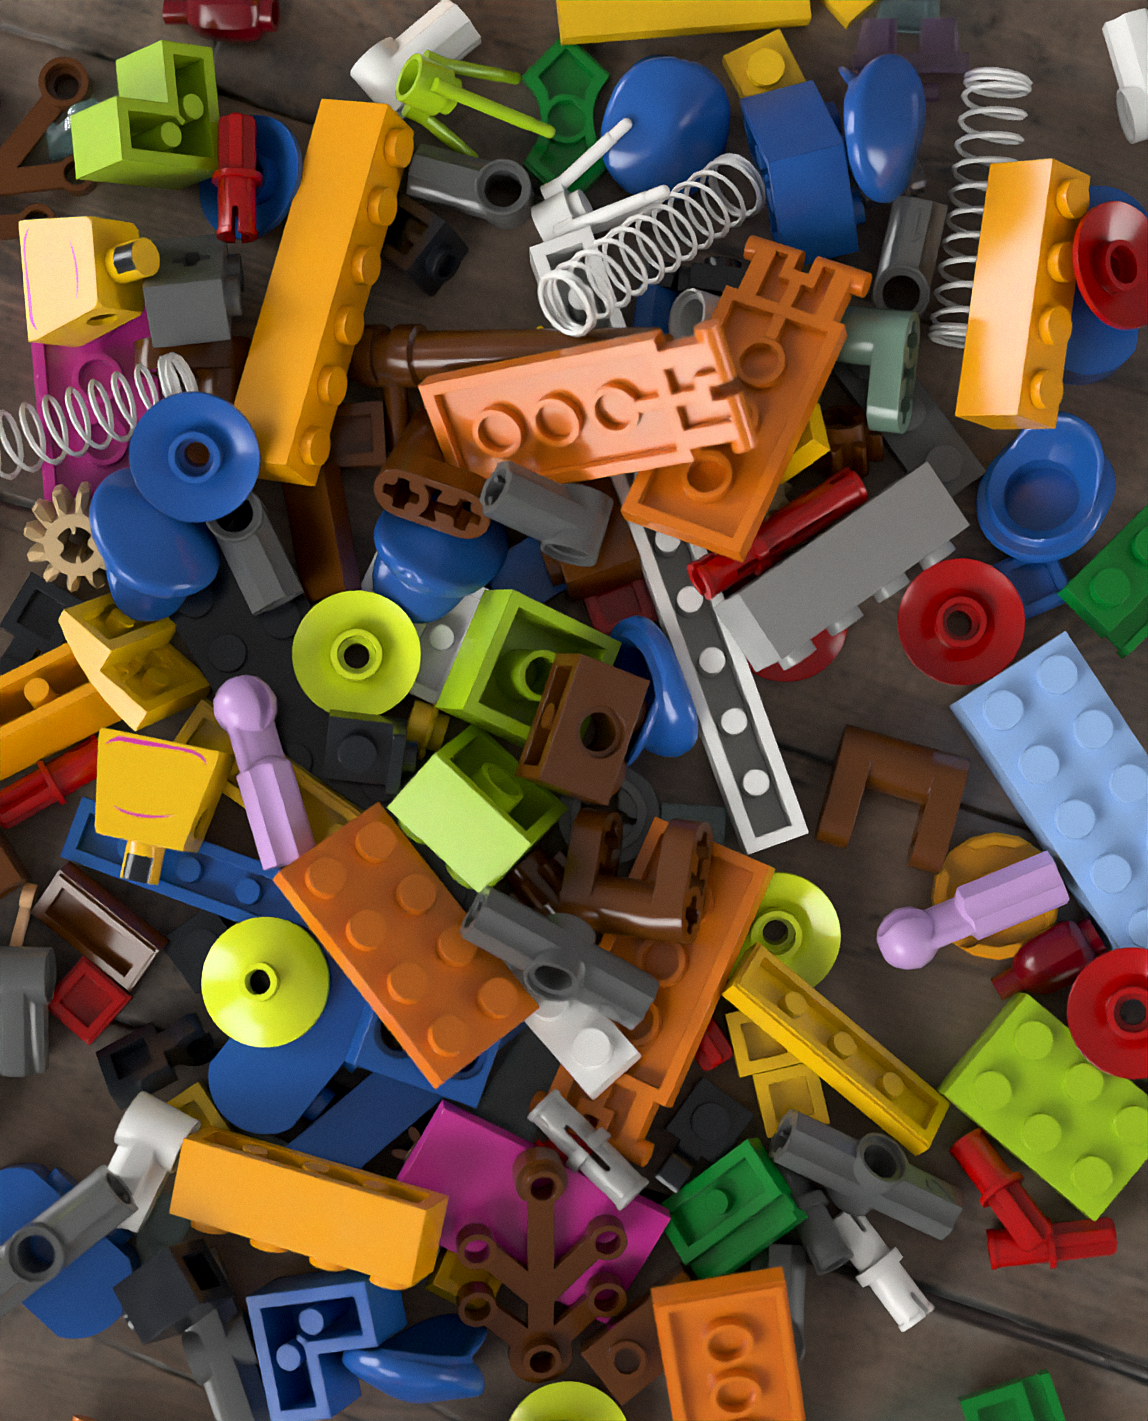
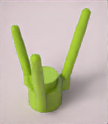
[395,49,556,158]

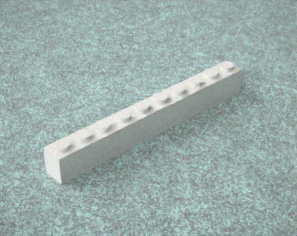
[529,226,809,855]

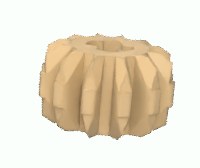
[23,481,106,592]

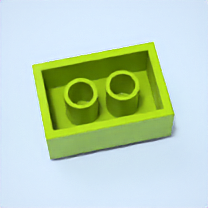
[935,992,1148,1221]

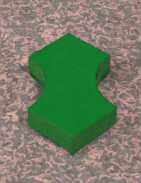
[522,38,611,194]

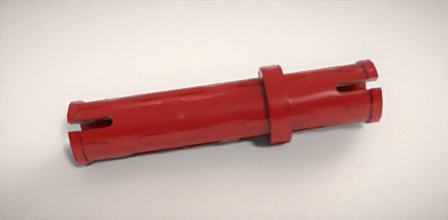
[687,467,868,600]

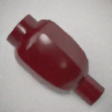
[163,0,280,42]
[990,917,1107,1001]

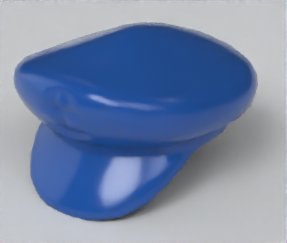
[600,54,731,203]
[838,54,926,203]
[976,411,1116,563]
[89,468,220,622]
[372,489,509,624]
[610,615,698,767]
[342,1314,488,1403]

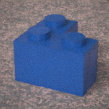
[740,80,865,265]
[246,1268,407,1421]

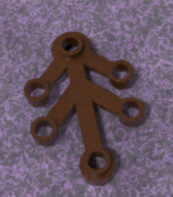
[0,57,98,241]
[455,1146,628,1383]

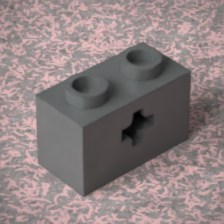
[143,234,245,348]

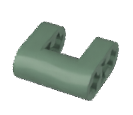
[817,305,920,434]

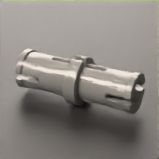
[527,1089,649,1211]

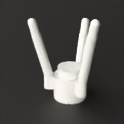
[531,118,670,242]

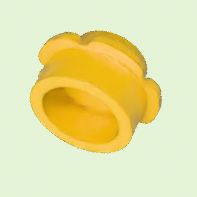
[406,699,450,760]

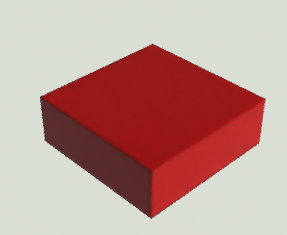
[583,578,658,637]
[48,955,134,1046]

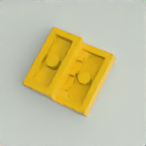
[58,593,212,732]

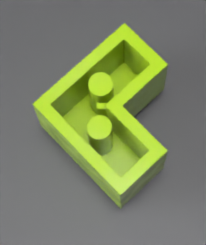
[70,40,220,190]

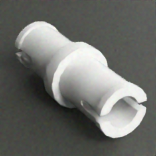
[833,1211,935,1332]

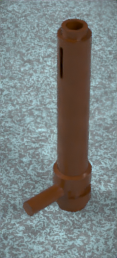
[347,324,675,452]

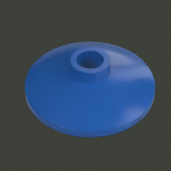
[199,115,303,240]
[129,391,261,522]

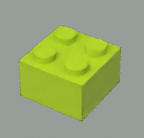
[435,589,622,748]
[387,724,569,893]

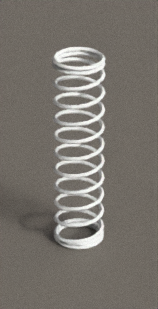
[927,67,1033,349]
[538,153,766,337]
[0,352,199,480]

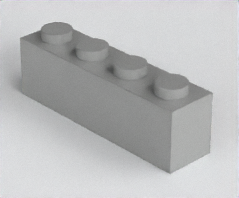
[713,461,970,672]

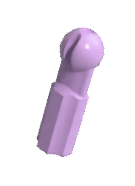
[213,675,316,871]
[876,850,1069,970]

